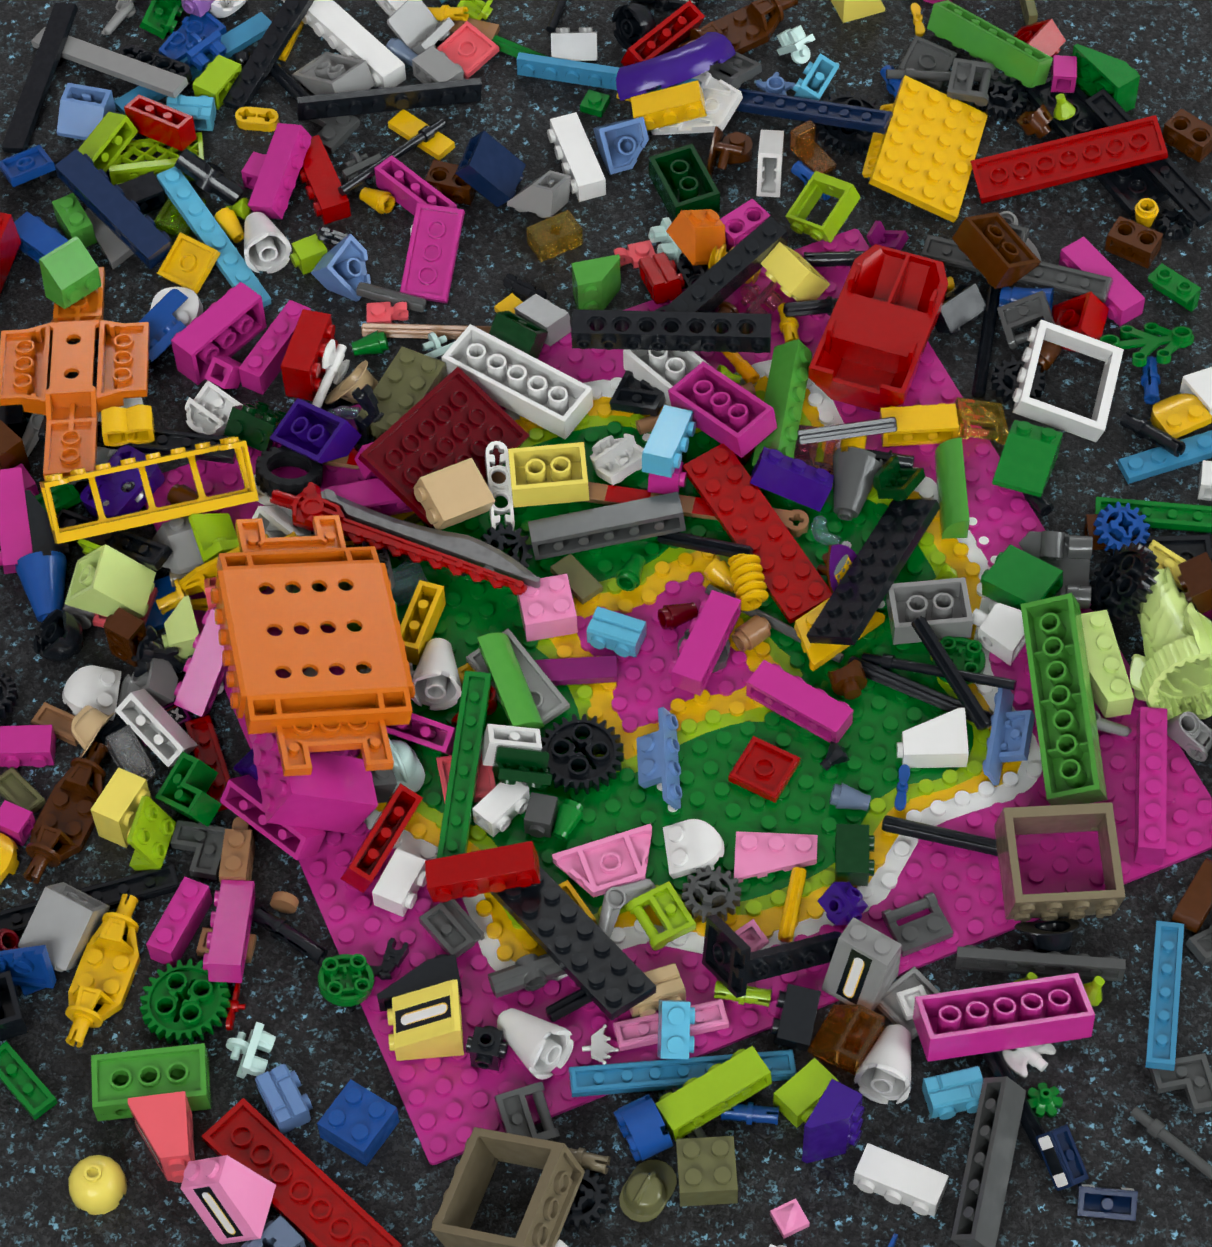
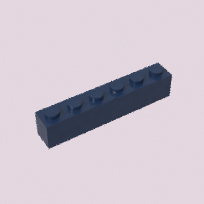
[54,149,172,270]

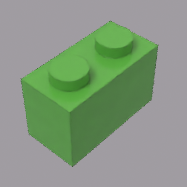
[52,193,97,248]

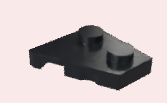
[609,370,665,417]

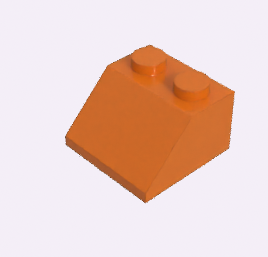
[666,209,726,265]

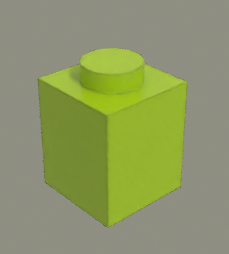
[290,234,328,275]

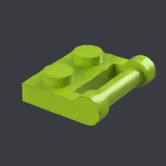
[626,881,696,951]

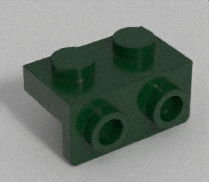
[873,455,925,501]
[492,745,552,788]

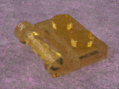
[953,397,1009,445]

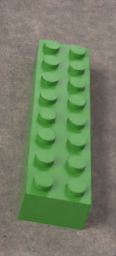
[1020,593,1108,805]

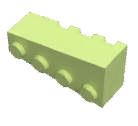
[1081,610,1134,718]

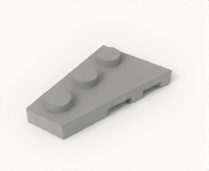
[85,208,134,270]

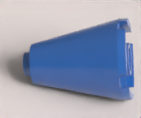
[15,551,67,622]

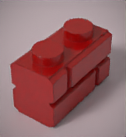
[638,252,685,304]

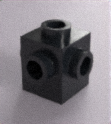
[466,1026,508,1071]

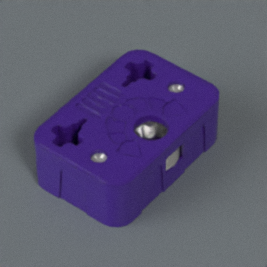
[80,445,165,518]

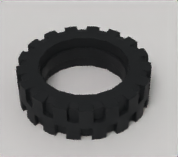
[255,445,323,497]

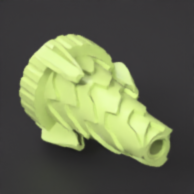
[1130,567,1212,721]

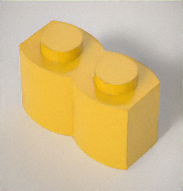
[101,404,155,446]

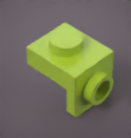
[457,0,493,20]

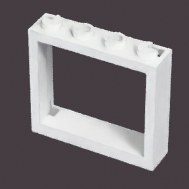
[1012,320,1124,442]

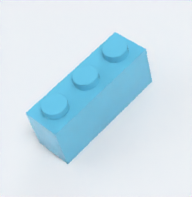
[642,405,696,478]

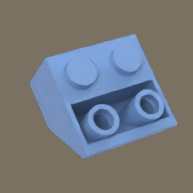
[57,83,116,140]

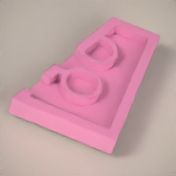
[734,831,818,883]

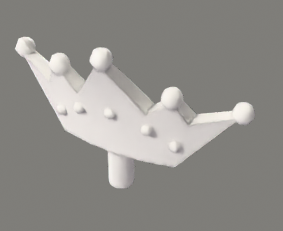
[582,1024,619,1065]

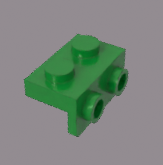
[139,0,183,39]
[1148,263,1201,312]

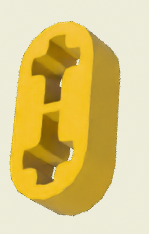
[235,107,280,132]

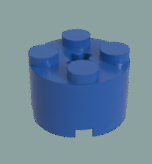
[613,1094,673,1162]

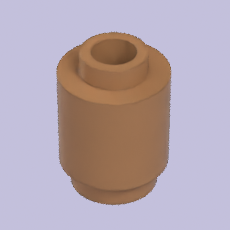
[732,615,771,652]

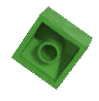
[39,236,101,309]
[571,254,621,310]

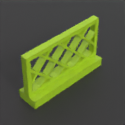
[109,132,204,185]

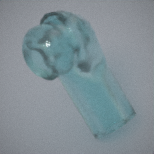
[328,406,360,419]
[811,516,842,546]

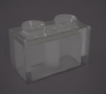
[105,725,155,781]

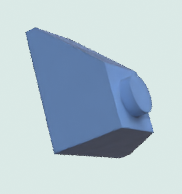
[593,117,649,175]
[311,234,371,302]

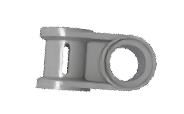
[1167,711,1212,762]

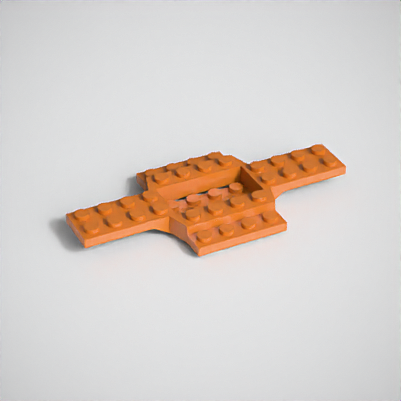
[0,267,150,481]

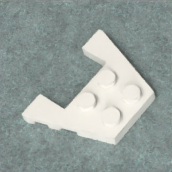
[651,71,743,135]

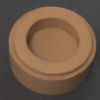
[270,891,299,914]

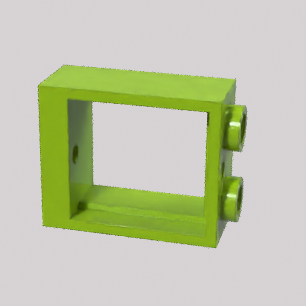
[785,171,861,243]

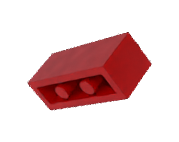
[124,95,197,151]

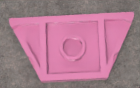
[552,824,652,898]

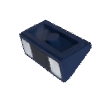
[1036,1124,1089,1191]
[1077,1184,1138,1221]

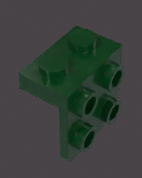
[224,401,286,452]

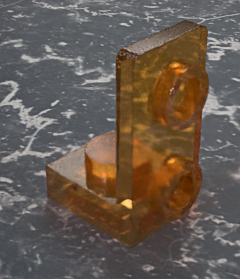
[790,120,836,174]

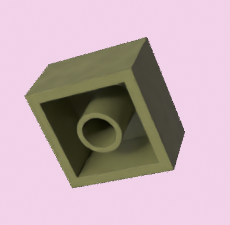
[676,1136,738,1207]

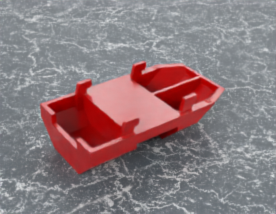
[808,244,948,412]

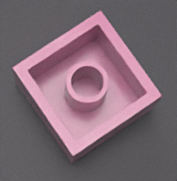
[517,574,578,642]

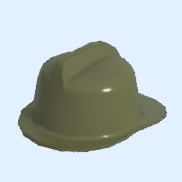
[619,1160,677,1222]

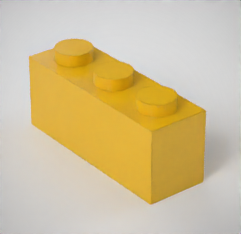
[631,80,707,131]
[880,403,959,447]
[400,580,446,665]

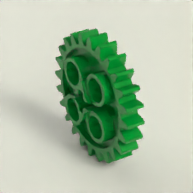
[140,959,231,1046]

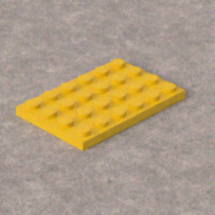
[868,75,988,223]

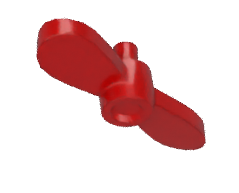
[226,983,246,1031]

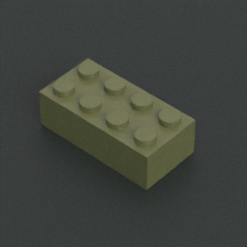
[356,346,447,441]

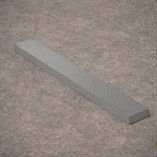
[31,27,188,98]

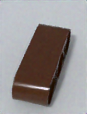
[1171,858,1212,934]

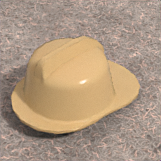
[325,360,378,404]
[71,705,115,758]

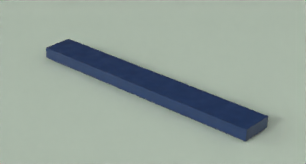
[735,88,893,134]

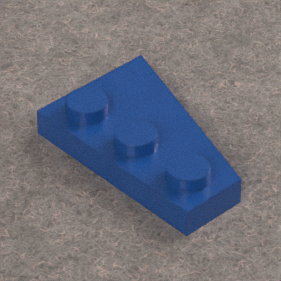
[158,11,227,61]
[0,945,57,988]

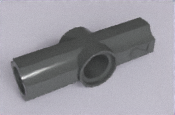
[488,954,566,998]

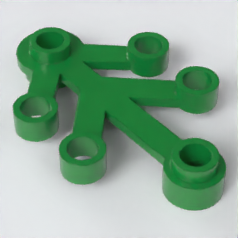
[1100,322,1194,367]

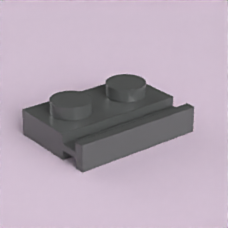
[419,899,485,958]

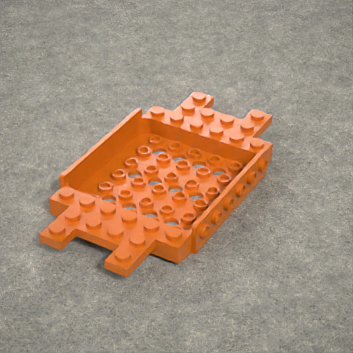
[211,515,415,777]

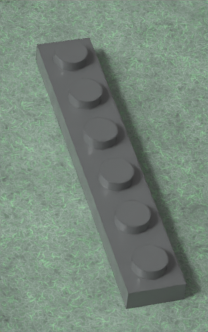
[955,945,1126,982]

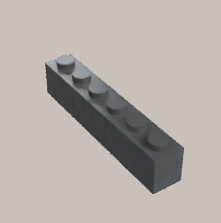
[528,492,686,560]
[951,1076,1026,1247]

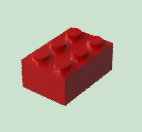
[281,309,338,401]

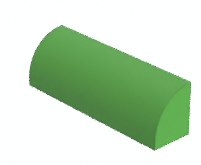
[934,437,970,539]
[477,633,545,729]

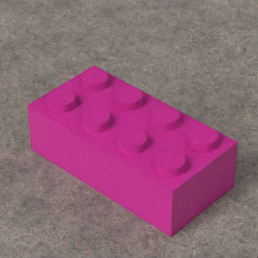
[171,282,267,385]
[668,361,777,458]

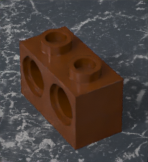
[1162,108,1212,163]
[425,160,477,206]
[1105,216,1163,269]
[103,607,147,667]

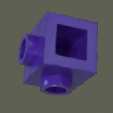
[818,882,868,925]

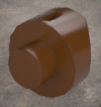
[1017,104,1053,139]
[722,132,753,164]
[828,659,867,700]

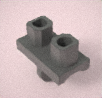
[341,151,382,193]

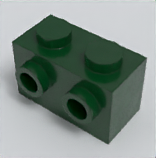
[489,311,548,359]
[835,824,875,886]

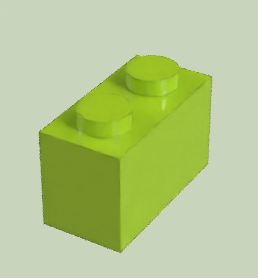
[192,54,242,110]
[773,1058,839,1128]

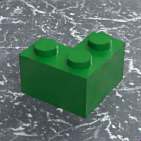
[155,751,222,827]

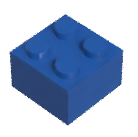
[317,1079,400,1166]

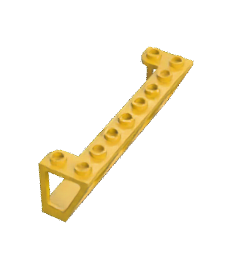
[39,436,259,544]

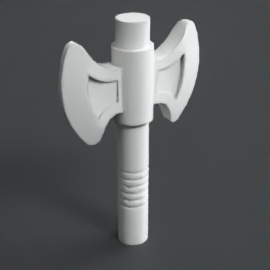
[312,339,350,408]
[1002,1043,1056,1078]

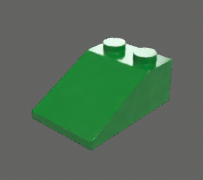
[1072,44,1140,112]
[992,420,1063,498]

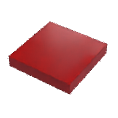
[728,736,801,803]

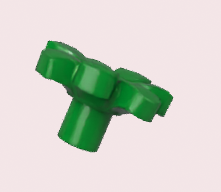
[1027,1083,1063,1118]

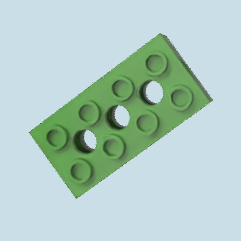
[91,1043,211,1121]

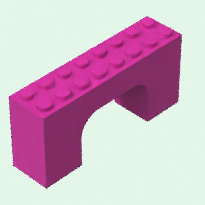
[249,625,378,834]

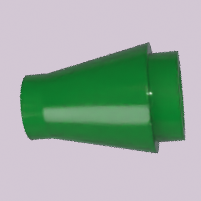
[351,330,389,356]
[616,554,645,591]
[552,799,584,841]

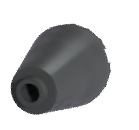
[833,447,883,521]

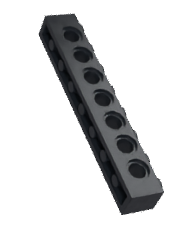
[571,309,771,353]

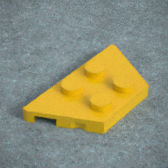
[794,598,885,671]

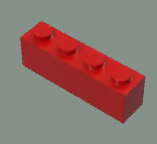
[621,0,705,66]
[299,135,351,225]
[340,783,423,893]
[425,841,541,903]

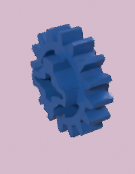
[1093,502,1150,555]

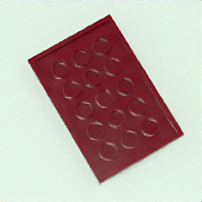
[358,367,530,528]

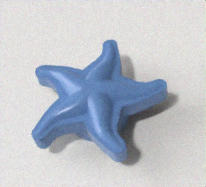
[756,72,796,95]

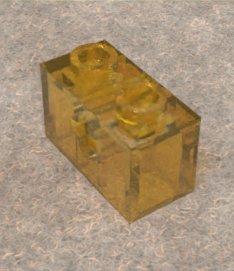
[527,210,583,262]

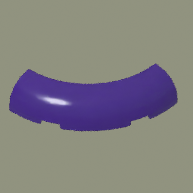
[616,32,736,101]

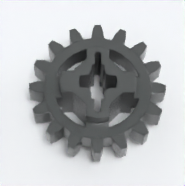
[682,865,741,923]

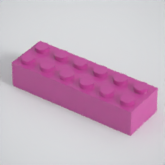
[913,973,1095,1062]

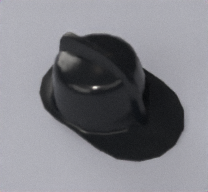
[1014,918,1080,953]

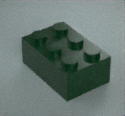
[649,143,720,221]

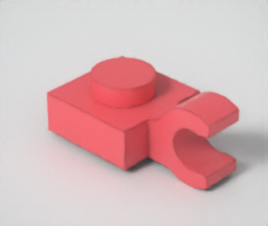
[613,240,656,268]
[367,301,409,323]

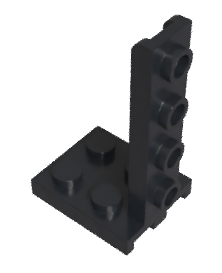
[702,914,842,998]

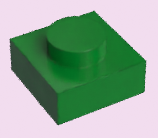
[580,89,610,118]

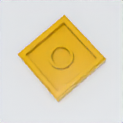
[157,232,221,294]

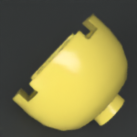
[68,1155,127,1215]

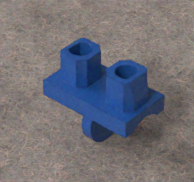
[185,30,227,72]

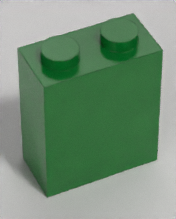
[980,544,1063,610]

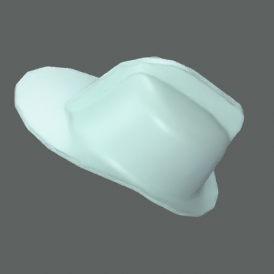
[389,739,425,793]

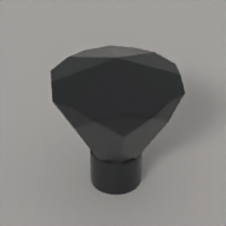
[820,741,850,771]

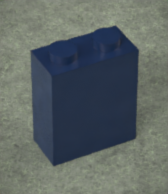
[455,131,526,207]

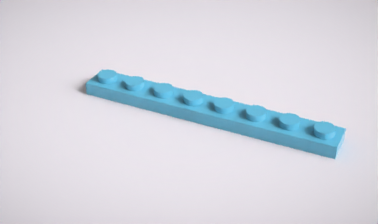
[156,167,271,308]

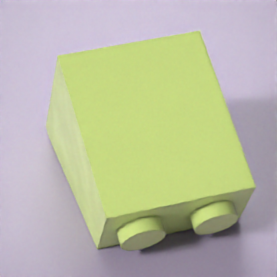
[65,544,156,618]

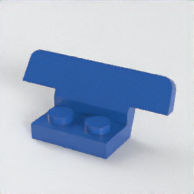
[139,289,188,363]

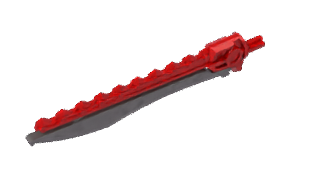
[270,482,540,595]

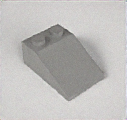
[292,51,375,95]

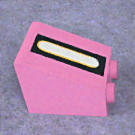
[180,1155,276,1244]

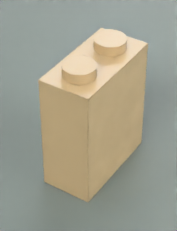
[413,458,496,530]

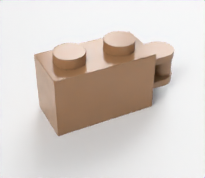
[218,816,256,884]

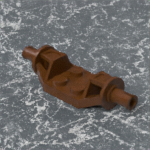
[675,0,798,54]
[23,741,108,884]

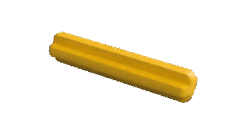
[778,867,807,943]

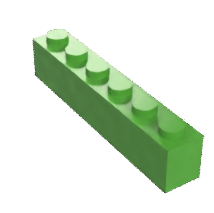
[927,0,1053,88]
[752,339,812,467]

